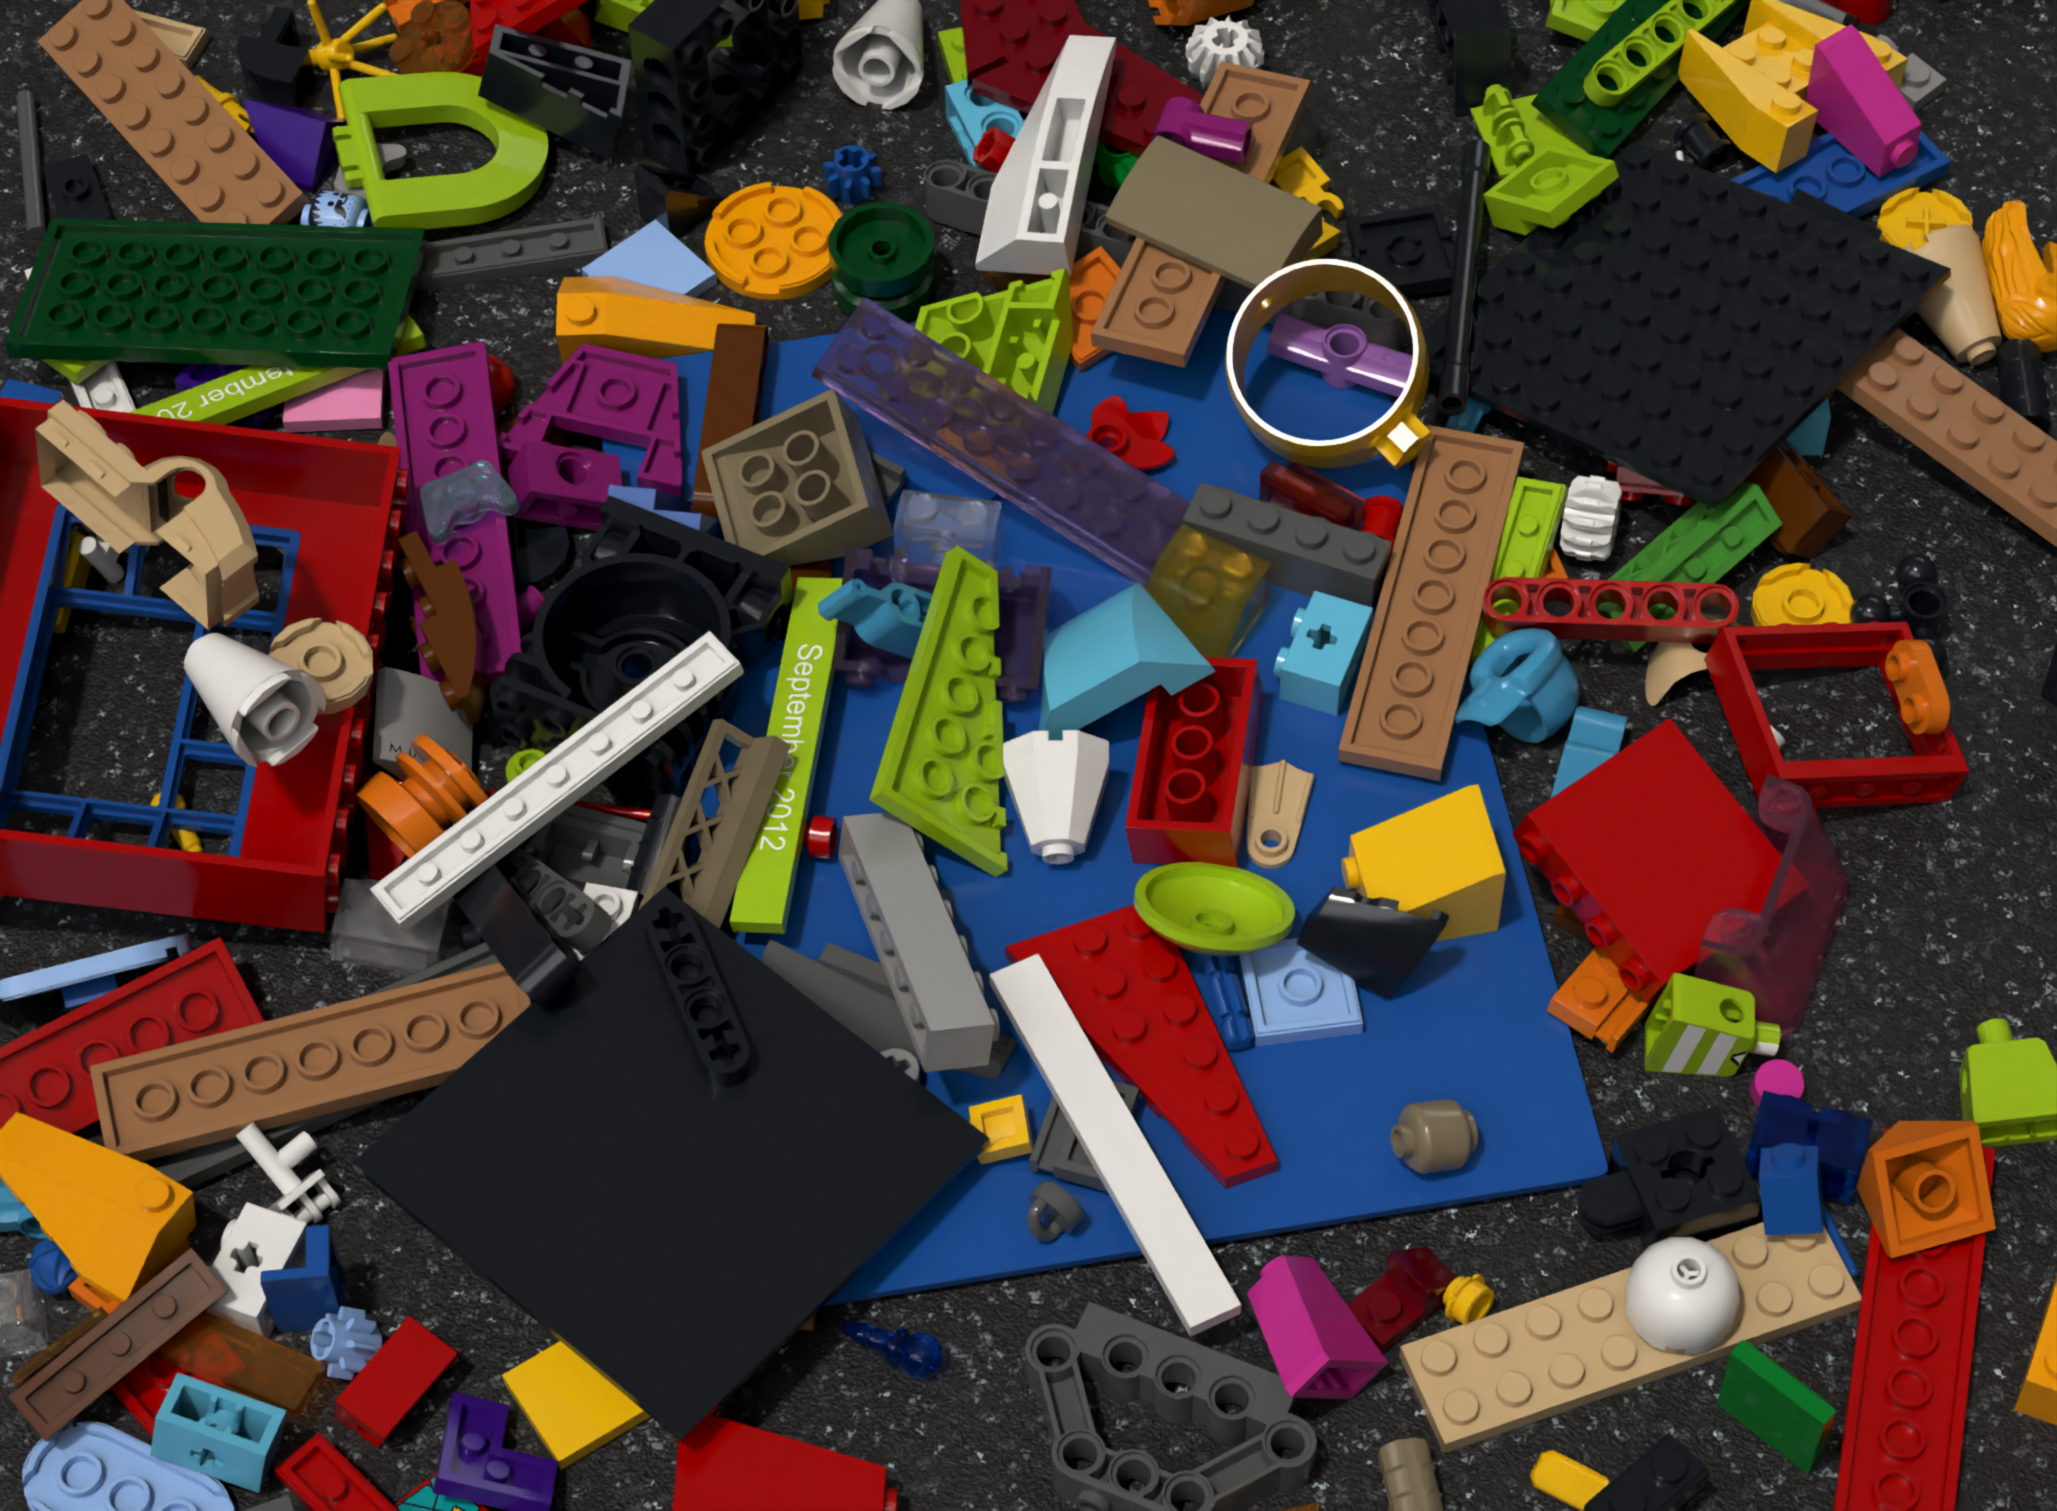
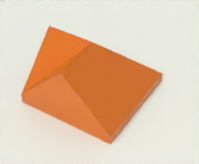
[1856,1120,1996,1258]

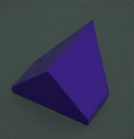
[242,98,347,193]

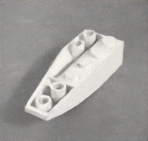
[975,35,1117,276]

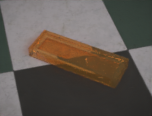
[153,1312,327,1419]

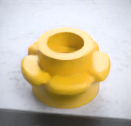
[1443,1274,1495,1326]

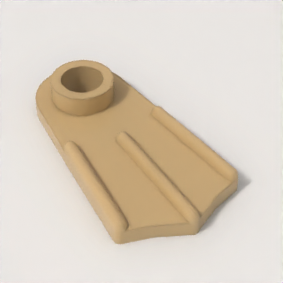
[1246,760,1314,869]

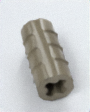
[1378,1437,1444,1511]

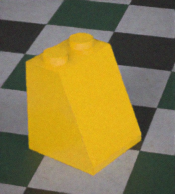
[1341,784,1506,942]

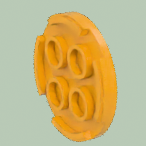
[704,182,843,300]

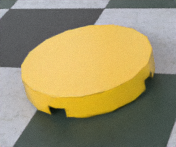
[1750,563,1854,626]

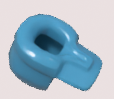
[1455,628,1581,743]

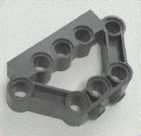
[1025,1301,1317,1511]

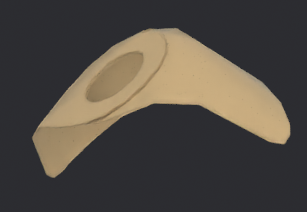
[1645,613,1740,706]

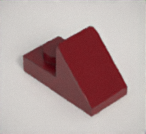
[1347,1246,1457,1354]

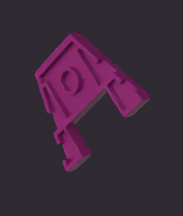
[498,343,683,498]

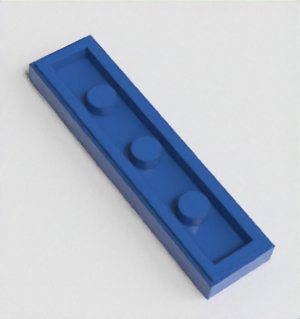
[843,393,1004,529]

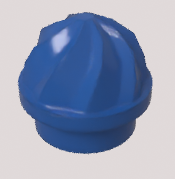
[28,1238,78,1295]

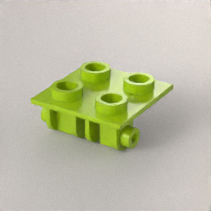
[1470,84,1588,179]

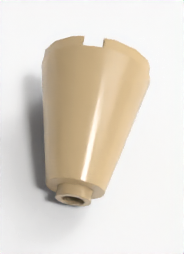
[1902,224,2002,366]

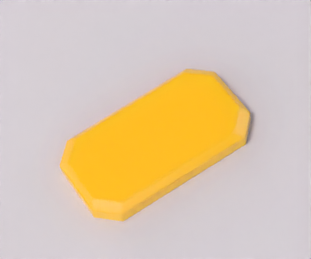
[1529,1450,1609,1511]

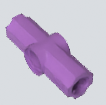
[1267,314,1413,397]

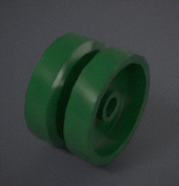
[829,202,936,325]

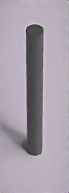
[16,90,46,240]

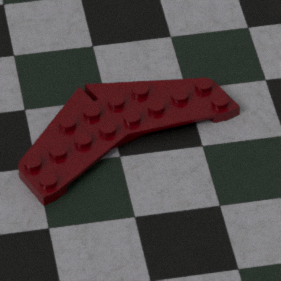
[959,0,1204,157]

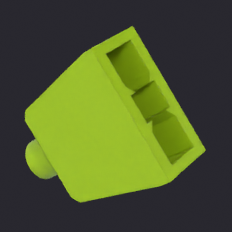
[1959,1018,2057,1148]

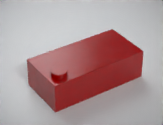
[1125,657,1264,868]

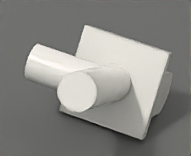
[236,1122,341,1224]

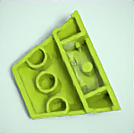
[896,268,1073,439]

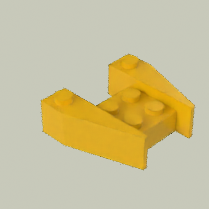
[1678,0,1908,173]

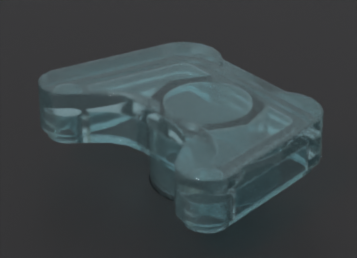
[420,460,519,544]

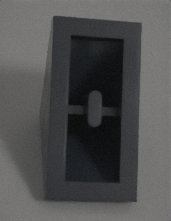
[634,164,724,238]

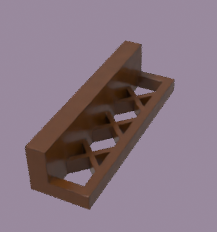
[9,1247,229,1442]

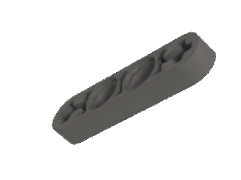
[501,846,611,952]

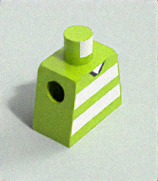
[1644,973,1780,1077]

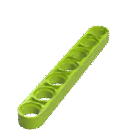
[1583,0,1740,107]

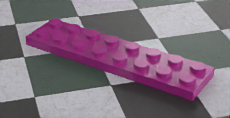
[388,341,523,685]

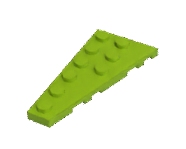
[869,545,1008,878]

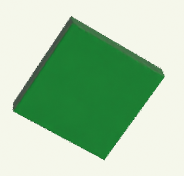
[1716,1339,1837,1475]

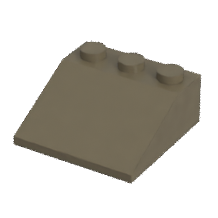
[701,388,893,566]

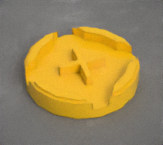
[1876,187,1973,251]

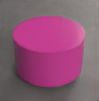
[1749,1059,1804,1114]

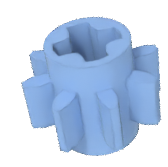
[310,1306,382,1380]

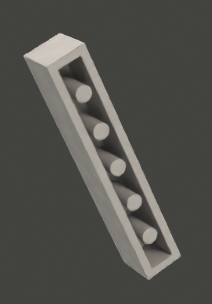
[838,812,1000,1072]

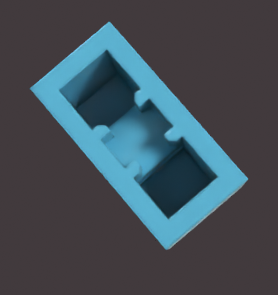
[1273,591,1373,716]
[150,1372,287,1493]

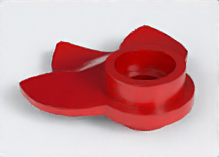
[1083,395,1175,471]

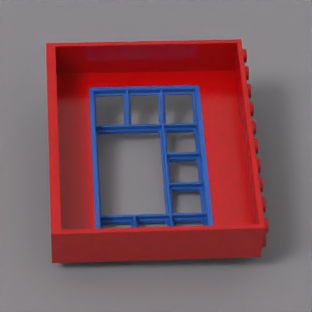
[0,397,409,933]

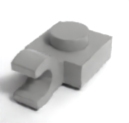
[1876,34,1947,113]

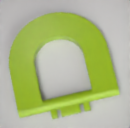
[332,72,548,229]

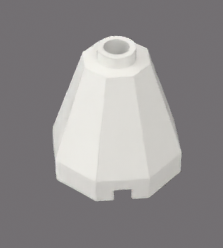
[1003,730,1109,864]

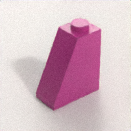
[1805,24,1922,178]
[1247,1255,1388,1400]

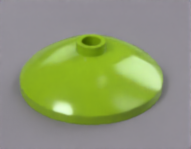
[1134,862,1295,957]

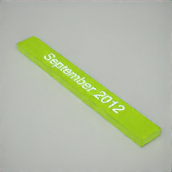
[128,314,426,425]
[729,577,848,934]

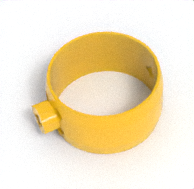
[1225,259,1432,470]

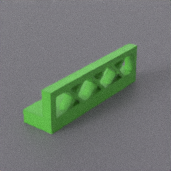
[1596,481,1783,652]

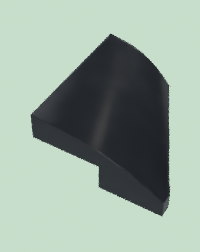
[1297,886,1449,1000]

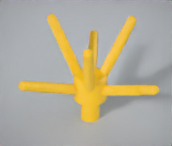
[307,0,400,119]

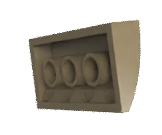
[1105,135,1323,290]

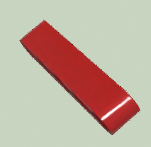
[1483,577,1739,644]

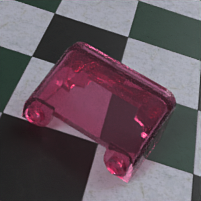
[1694,774,1849,1039]

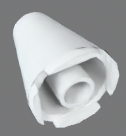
[832,0,924,109]
[184,633,327,767]

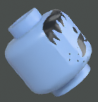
[301,190,373,227]

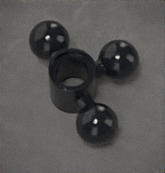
[1849,554,1949,672]

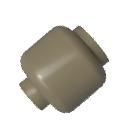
[1390,1099,1478,1174]

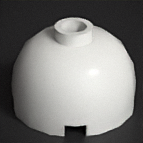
[1625,1237,1740,1354]

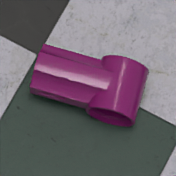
[1150,97,1253,163]

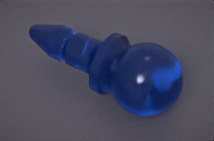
[842,1322,943,1379]

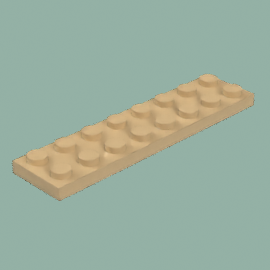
[1399,1222,1861,1454]

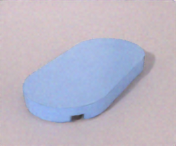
[0,933,193,1002]
[22,1421,236,1511]

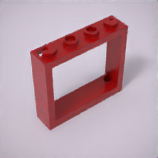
[1704,621,1969,810]

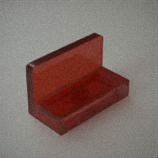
[1259,460,1366,531]

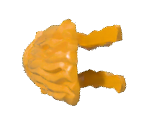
[1982,200,2057,353]

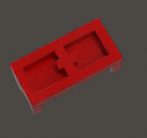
[334,1316,458,1449]

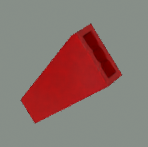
[672,1415,898,1511]

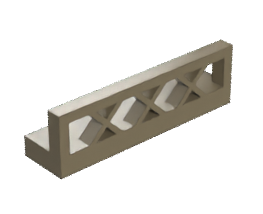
[638,719,791,929]

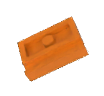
[1546,947,1666,1053]

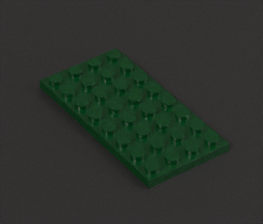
[4,218,428,370]

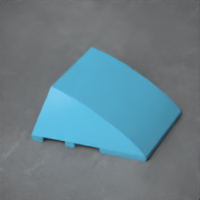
[1038,582,1216,741]

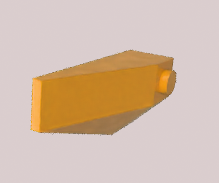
[556,276,756,364]
[0,1112,196,1304]

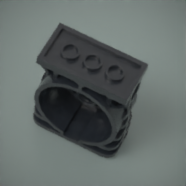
[489,495,793,804]

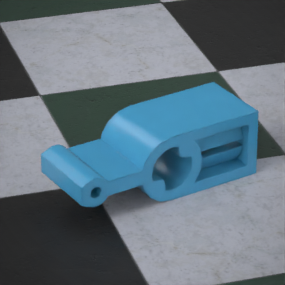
[818,579,933,659]
[1550,705,1628,799]

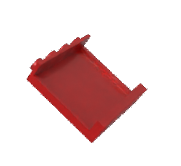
[1512,718,1805,1003]

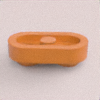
[1885,640,1950,734]

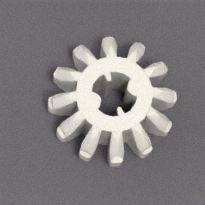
[1186,15,1264,89]
[1560,475,1622,562]

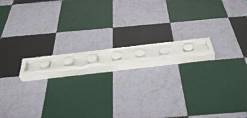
[370,631,744,933]
[989,954,1241,1337]

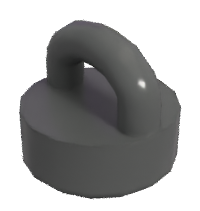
[1027,1181,1084,1242]

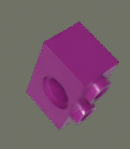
[508,441,622,531]

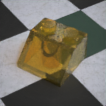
[1146,524,1272,658]

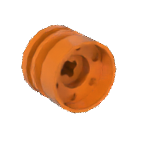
[354,733,489,859]

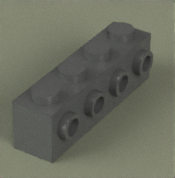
[1181,482,1392,611]

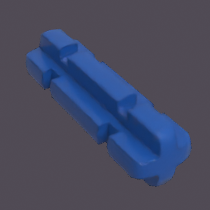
[1203,955,1255,1051]

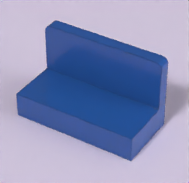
[260,1225,346,1333]

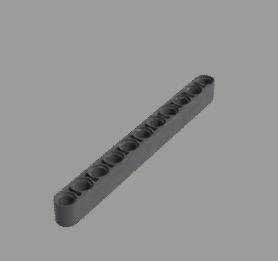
[924,160,1406,352]

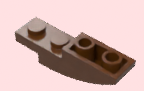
[397,531,487,726]

